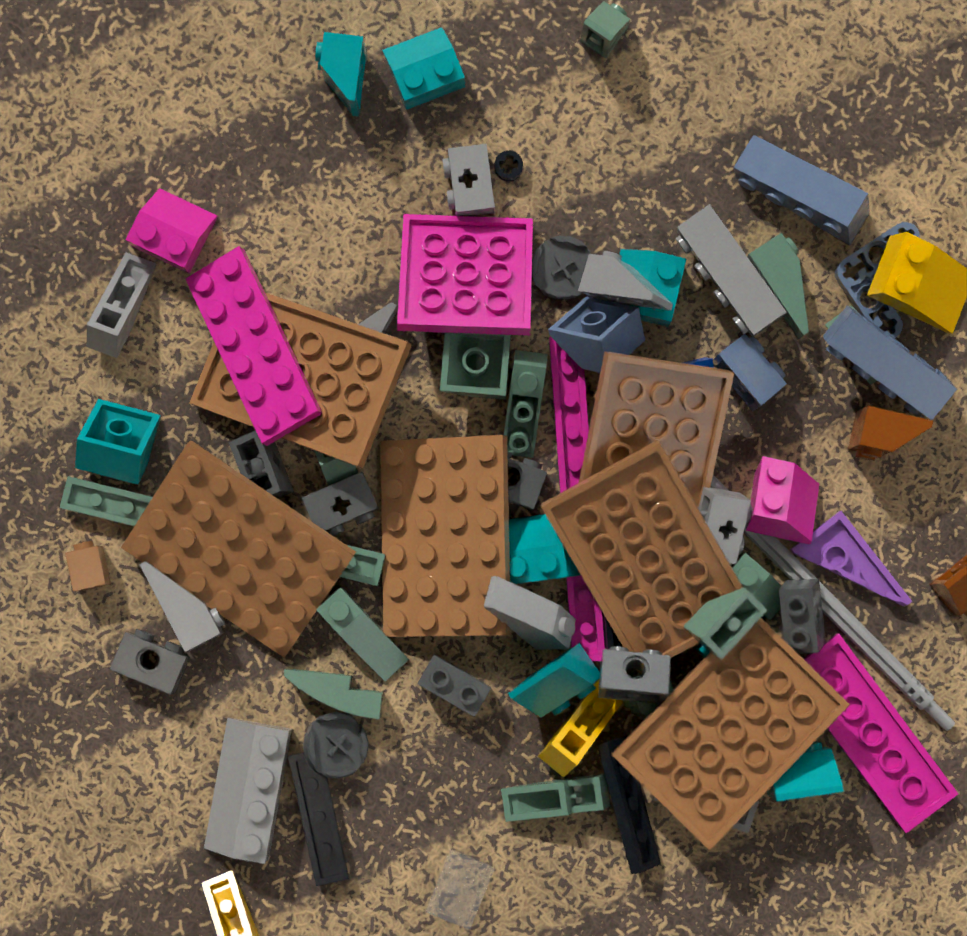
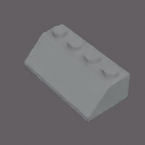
[675,204,786,337]
[204,717,292,864]

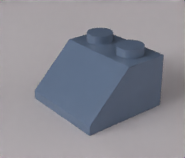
[548,296,645,373]
[713,334,787,412]

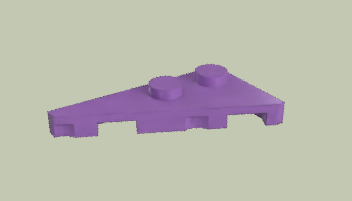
[790,511,912,606]

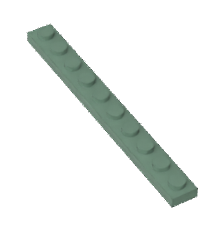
[60,476,385,586]

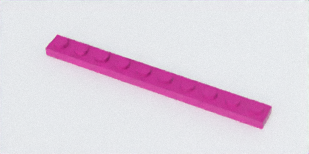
[549,337,605,662]

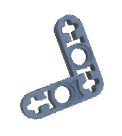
[835,222,920,338]

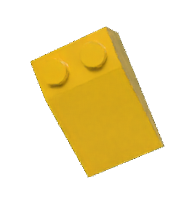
[867,232,967,334]

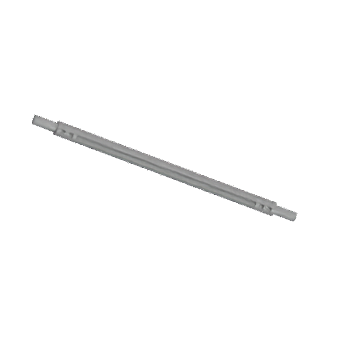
[710,475,955,731]

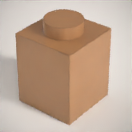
[65,541,111,592]

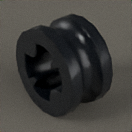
[494,150,523,182]

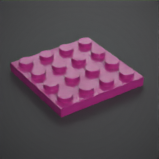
[397,214,533,336]

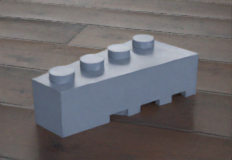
[734,135,870,246]
[823,305,957,420]

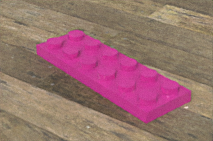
[185,246,322,446]
[803,634,958,833]

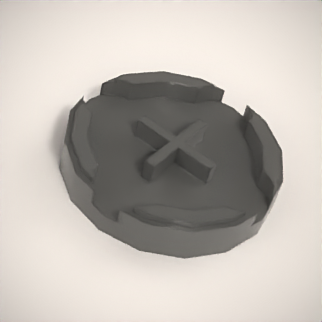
[532,236,591,300]
[303,712,369,779]

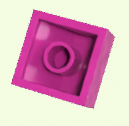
[125,188,218,274]
[746,456,819,544]

